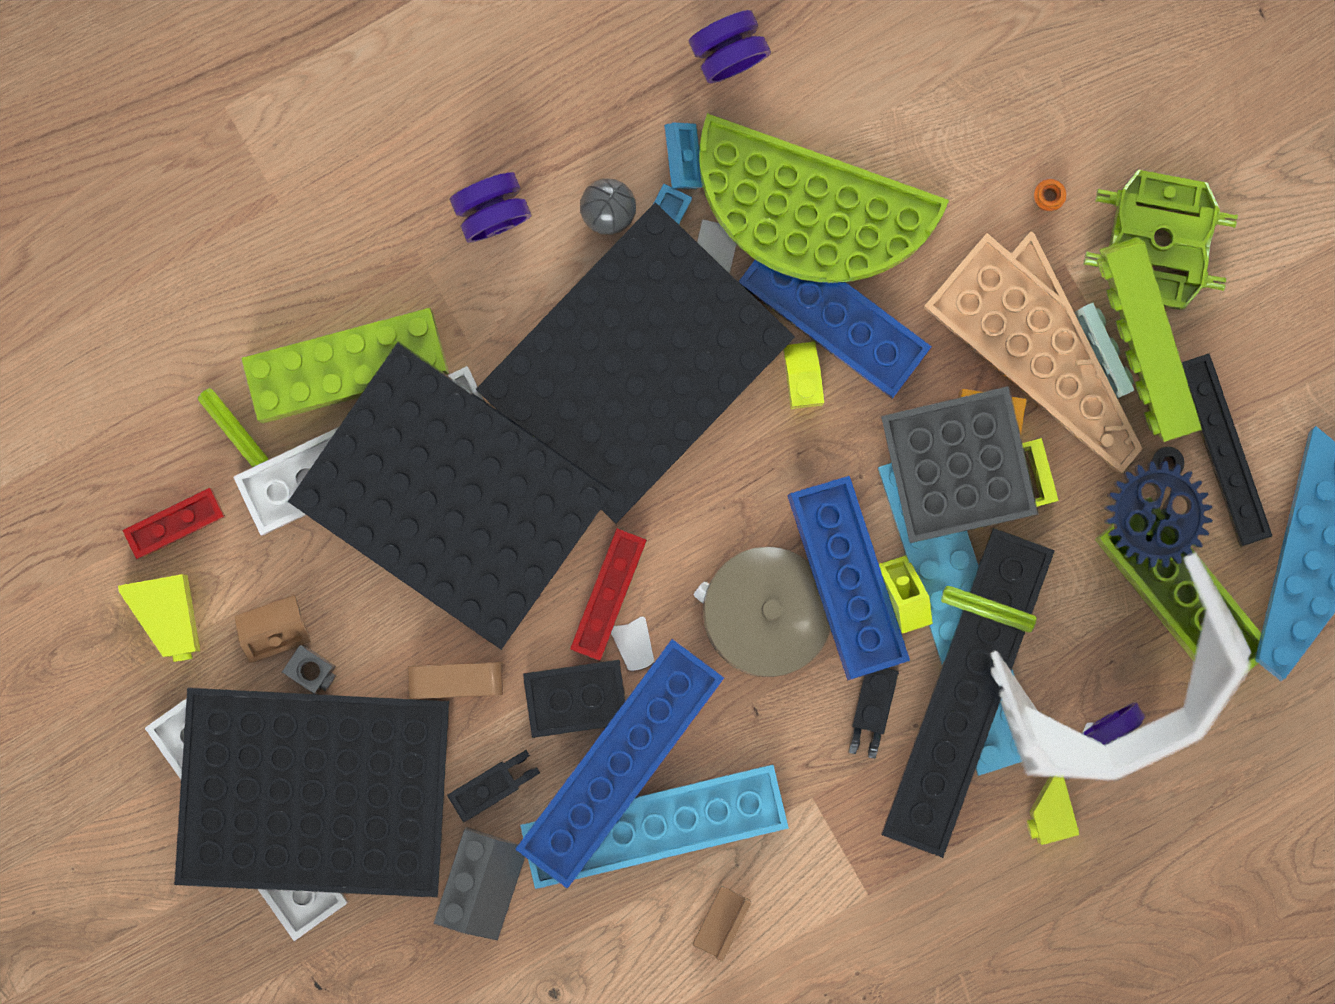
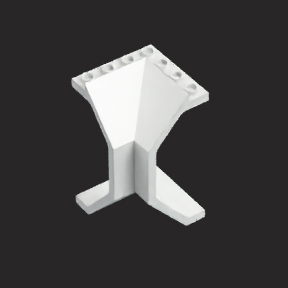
[991,553,1251,780]

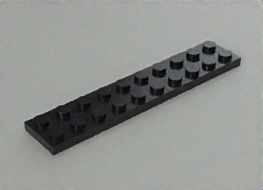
[881,528,1055,858]

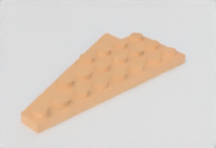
[923,231,1143,474]

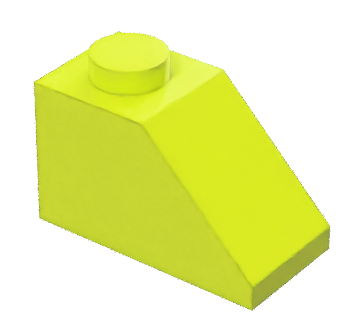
[783,341,825,409]
[879,555,933,634]
[1026,776,1080,845]

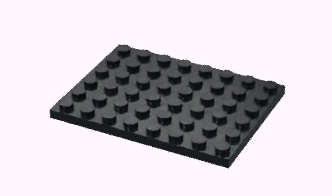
[476,202,795,524]
[288,342,613,650]
[174,688,449,898]

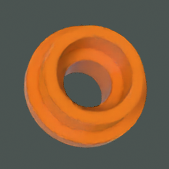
[1034,179,1067,211]

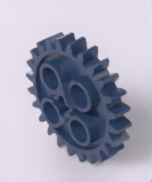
[1104,461,1213,568]

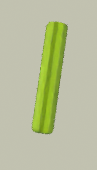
[198,388,268,467]
[941,586,1036,632]

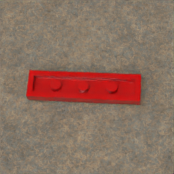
[570,528,647,661]

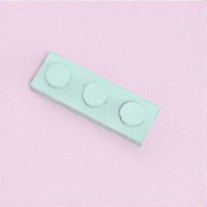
[1074,303,1134,399]

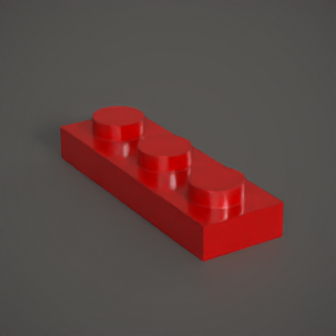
[122,488,225,560]

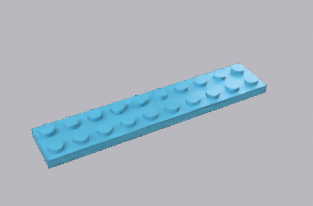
[878,463,1022,775]

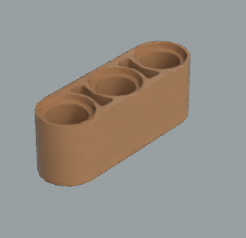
[408,662,503,699]

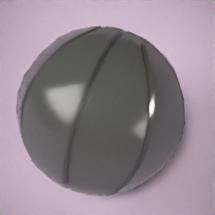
[580,178,636,235]

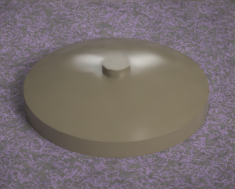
[703,547,831,677]

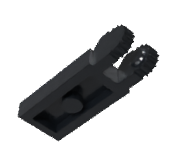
[848,668,899,759]
[447,750,540,823]

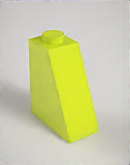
[118,574,200,662]

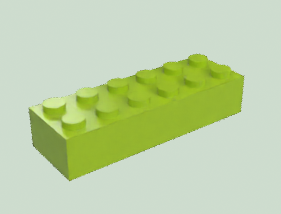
[1096,237,1202,442]
[241,308,449,423]
[1094,497,1261,673]

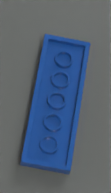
[738,260,932,399]
[787,476,910,681]

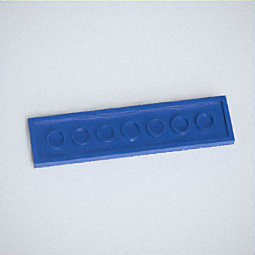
[515,639,724,889]

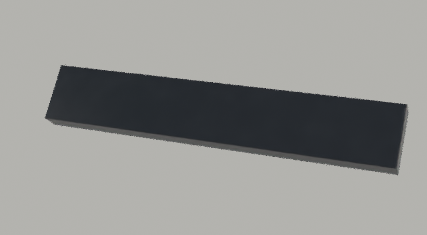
[1181,353,1273,547]

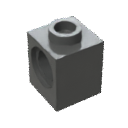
[282,645,336,694]

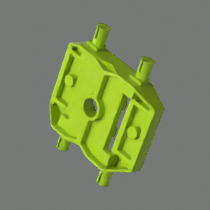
[1084,170,1238,310]

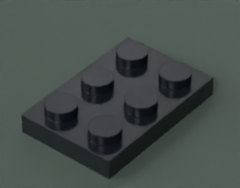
[523,660,625,738]

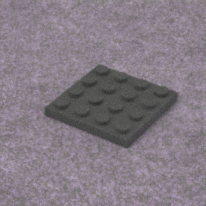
[881,386,1039,543]

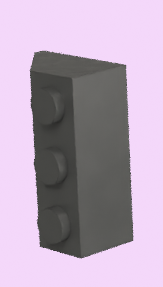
[434,827,525,941]

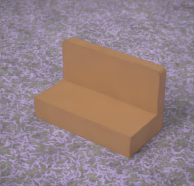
[235,595,311,663]
[693,885,751,962]

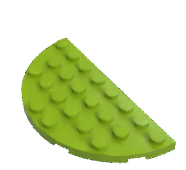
[699,113,949,283]

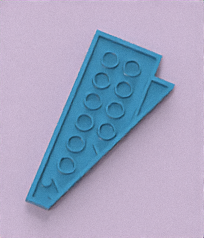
[1255,426,1335,681]

